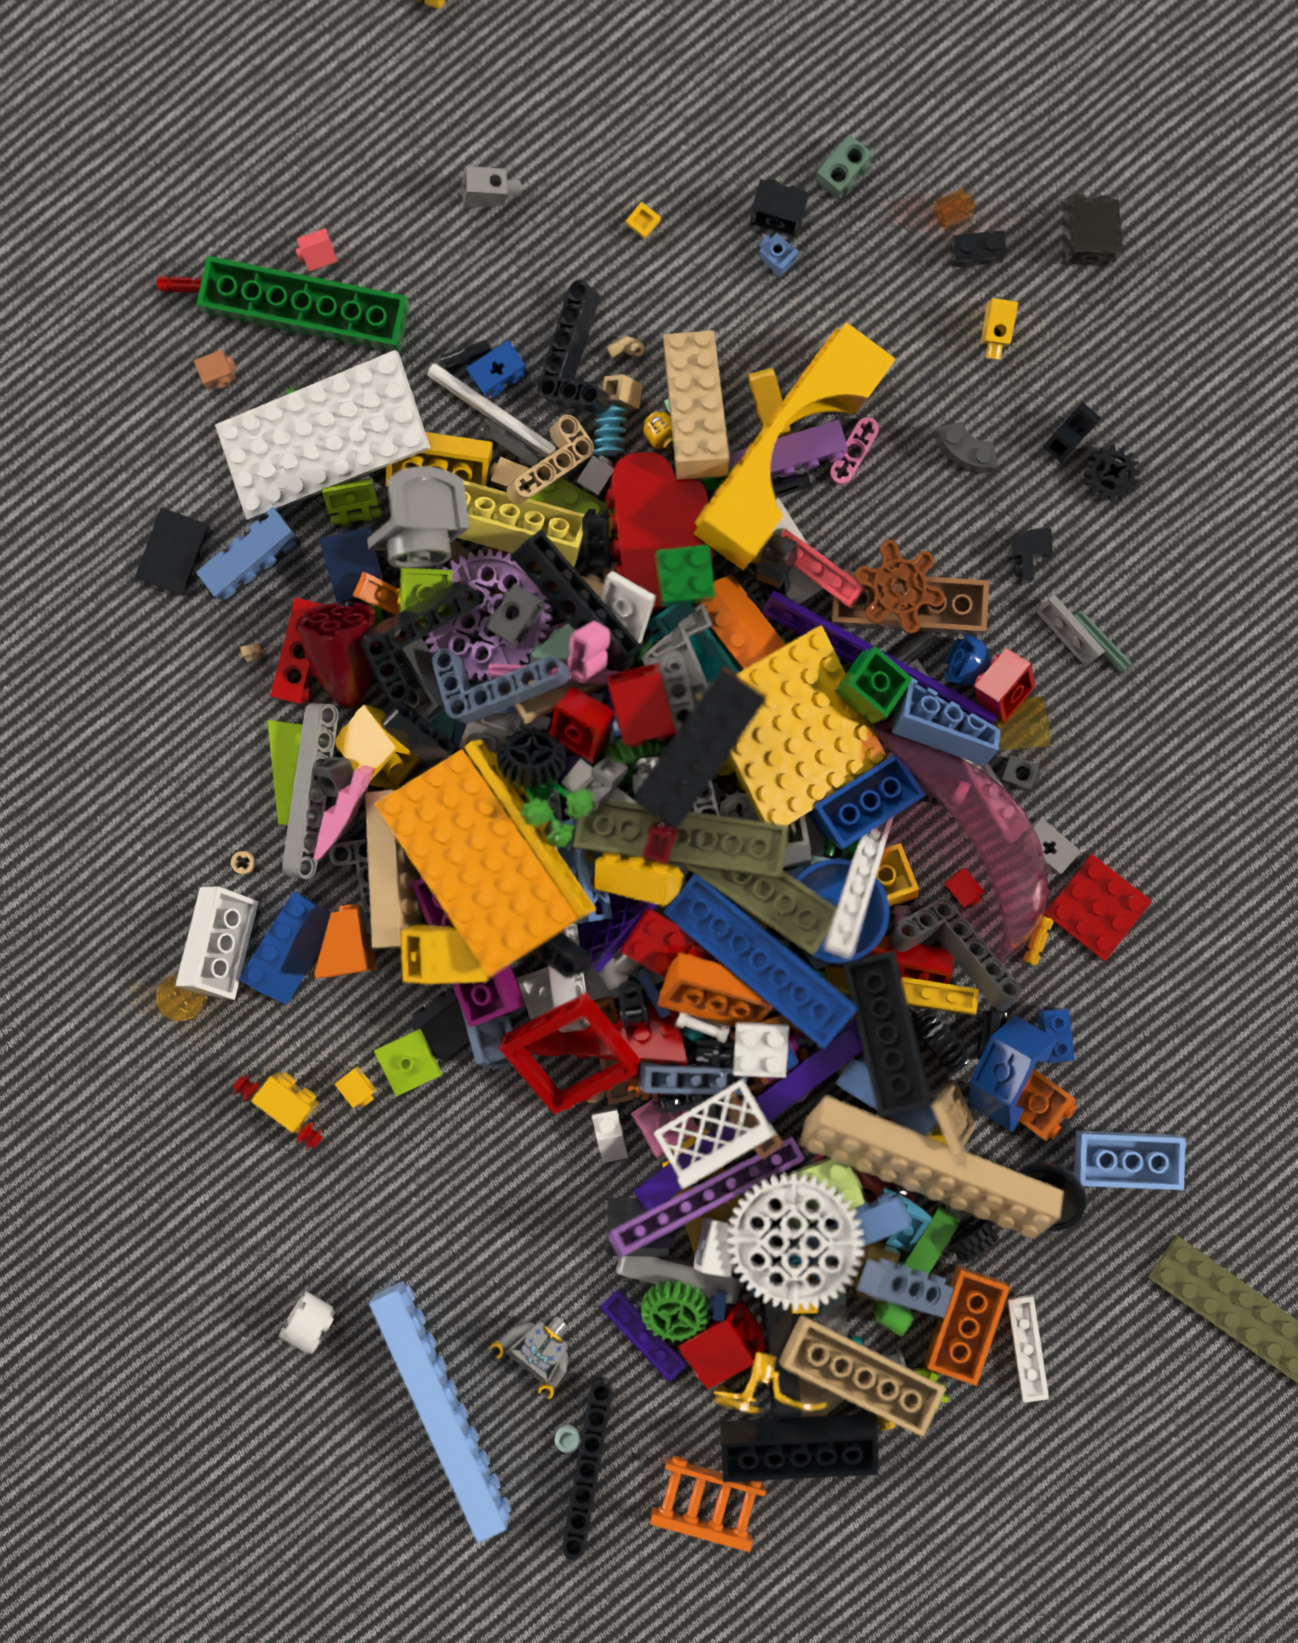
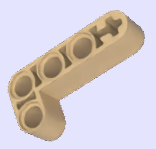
[507,415,594,504]

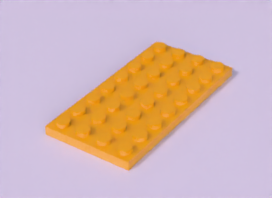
[375,749,578,978]

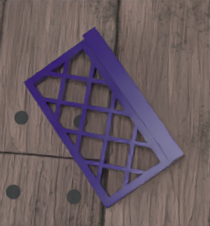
[577,892,658,973]

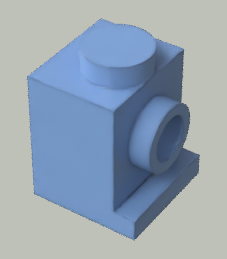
[759,233,799,277]

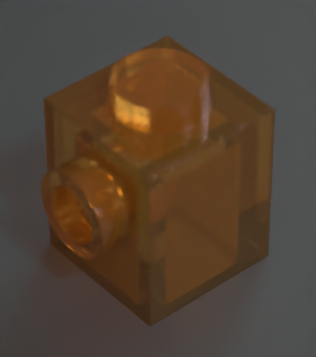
[933,188,975,231]

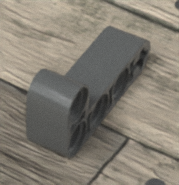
[329,837,372,937]

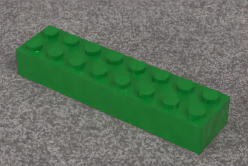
[196,256,410,353]

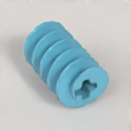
[592,404,628,460]

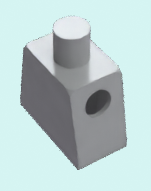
[462,166,521,208]

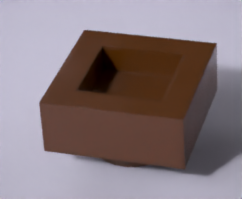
[593,995,619,1024]

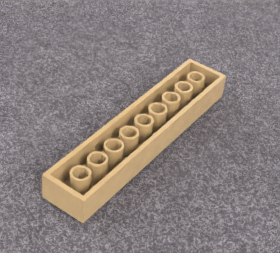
[800,1096,1063,1238]

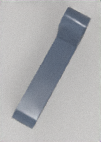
[432,648,570,724]

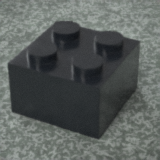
[750,178,809,238]

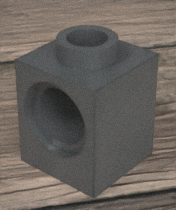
[999,755,1041,791]
[314,757,354,799]

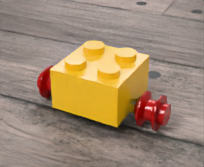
[232,1072,324,1151]

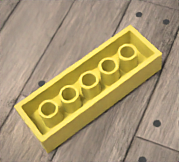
[457,480,585,567]

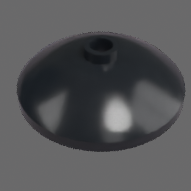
[1017,1162,1087,1231]

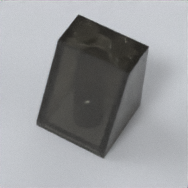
[1061,194,1123,267]

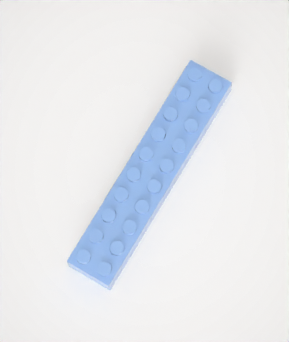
[369,1281,511,1543]

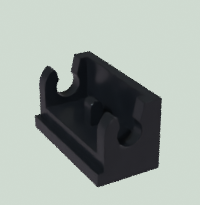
[582,509,612,568]

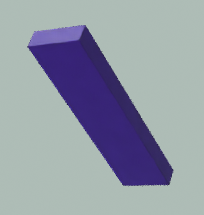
[599,1288,688,1382]

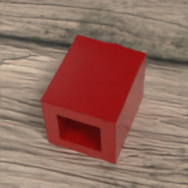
[942,868,984,908]

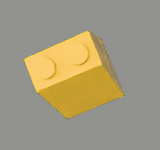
[335,705,421,790]

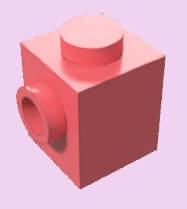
[296,228,337,271]

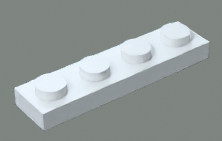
[1006,1295,1049,1403]

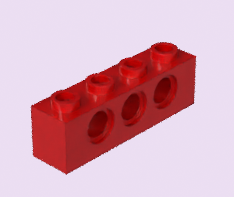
[270,598,324,706]

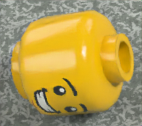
[643,411,673,450]

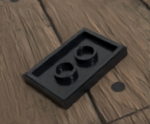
[135,507,210,596]

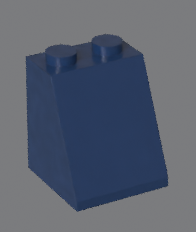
[319,527,387,606]

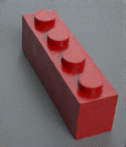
[859,936,953,984]

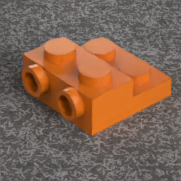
[1017,1069,1077,1142]

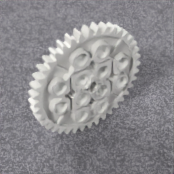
[726,1171,865,1311]

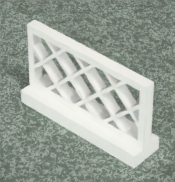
[654,1080,776,1189]

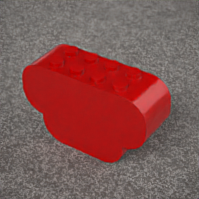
[605,452,714,614]

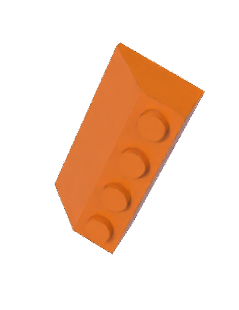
[693,574,786,670]
[658,953,774,1027]

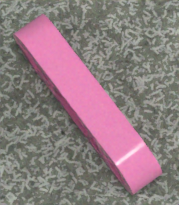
[830,417,879,485]

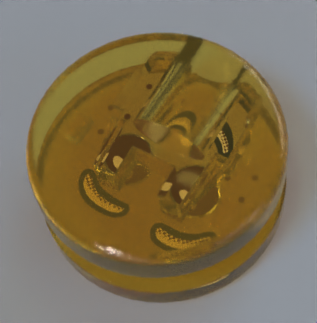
[156,974,207,1021]

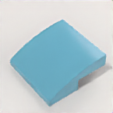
[877,1188,931,1252]

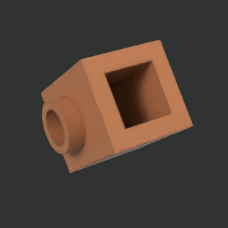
[194,350,237,390]

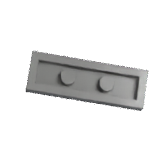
[1035,594,1105,667]

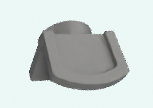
[367,466,470,568]

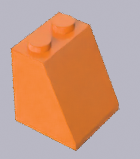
[315,904,377,978]

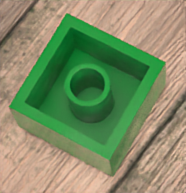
[654,545,715,607]
[835,646,913,724]

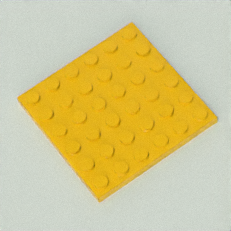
[697,625,888,826]

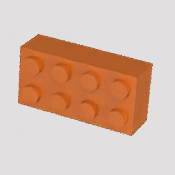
[924,1265,1010,1386]

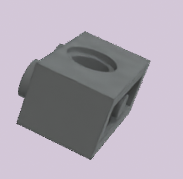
[487,584,546,648]

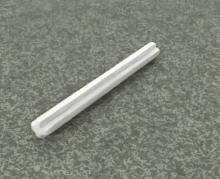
[427,363,556,458]

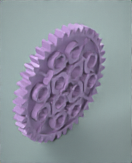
[420,549,553,683]

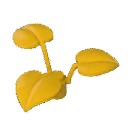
[714,1353,826,1412]

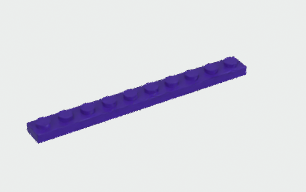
[761,590,997,724]

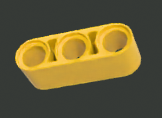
[748,367,791,438]

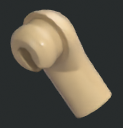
[606,336,644,358]

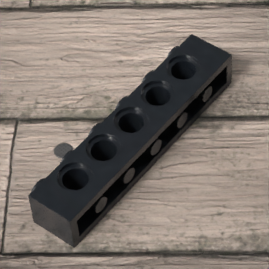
[511,529,643,671]

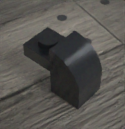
[1042,402,1102,463]
[1008,528,1053,584]
[757,534,798,595]

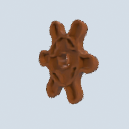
[855,540,945,633]

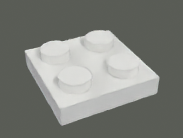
[733,1022,789,1078]

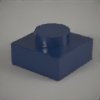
[709,1289,727,1321]

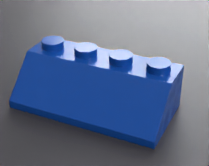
[809,752,926,850]
[239,892,332,1005]

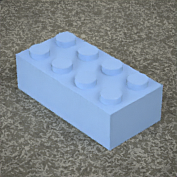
[1074,1130,1185,1190]

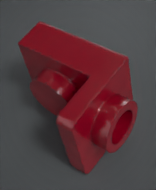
[642,820,680,865]

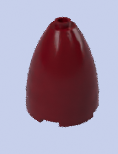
[297,602,377,709]

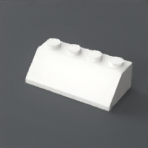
[175,886,259,1000]

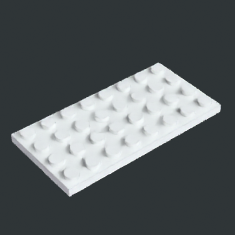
[215,350,431,521]

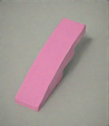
[314,765,374,860]

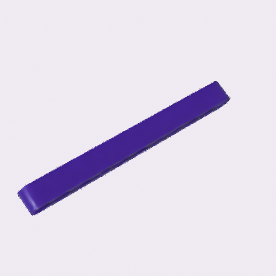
[633,1021,863,1212]

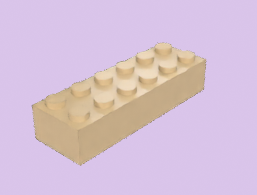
[663,331,729,480]
[365,790,423,949]
[778,1315,946,1437]

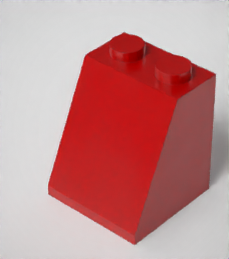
[608,662,675,747]
[679,1299,765,1390]

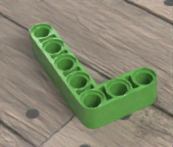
[872,1204,960,1336]

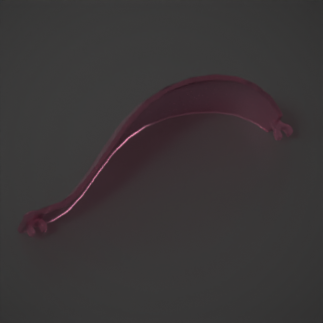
[863,710,1048,966]

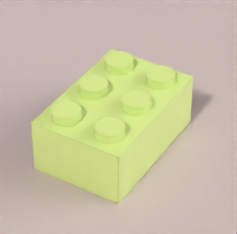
[778,1157,867,1228]

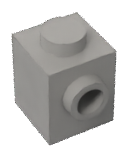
[577,455,614,497]

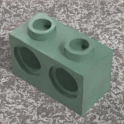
[815,134,873,199]

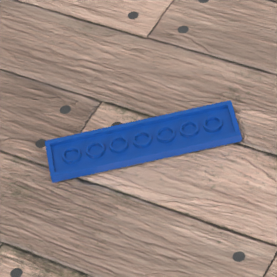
[664,873,858,1048]

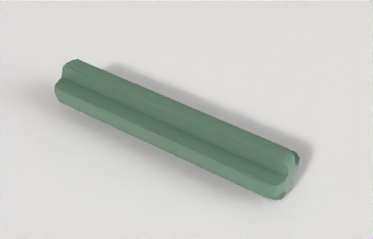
[1074,610,1131,672]

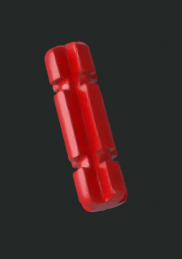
[157,276,202,293]

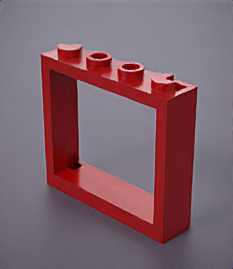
[499,992,641,1115]

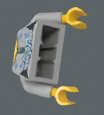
[489,1317,568,1399]

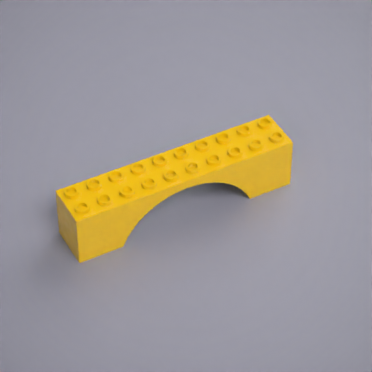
[693,322,896,570]

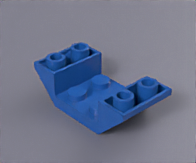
[969,1016,1058,1131]

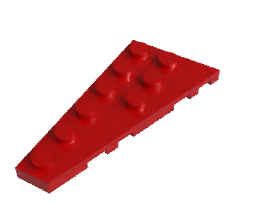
[527,1000,688,1066]

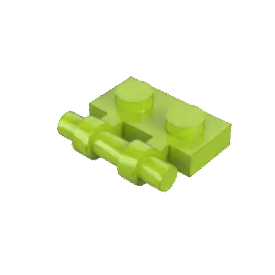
[322,478,382,526]

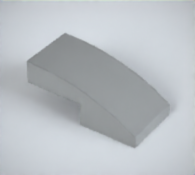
[575,755,628,810]

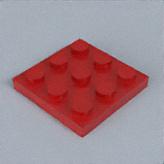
[1043,854,1152,961]

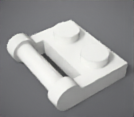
[676,1012,730,1043]

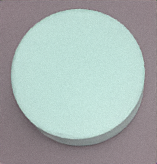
[555,1425,581,1453]

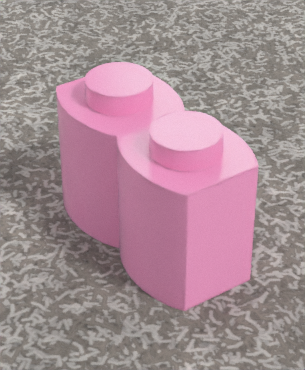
[567,621,610,683]

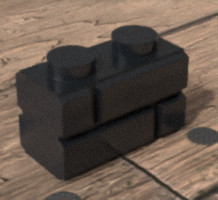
[949,230,1006,268]

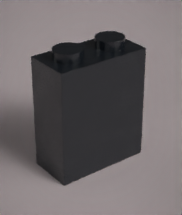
[607,1198,674,1257]

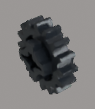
[1083,445,1141,502]

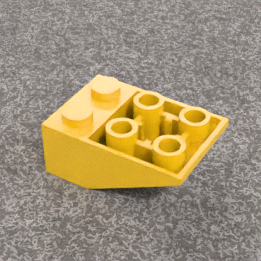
[401,924,487,984]

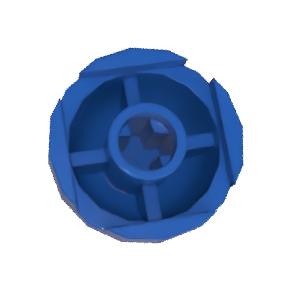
[944,634,991,687]

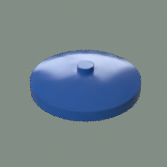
[796,859,889,964]

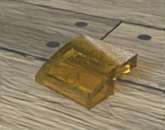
[994,697,1051,751]

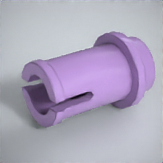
[892,905,912,929]

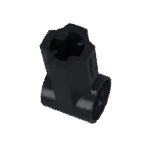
[976,1010,1007,1060]

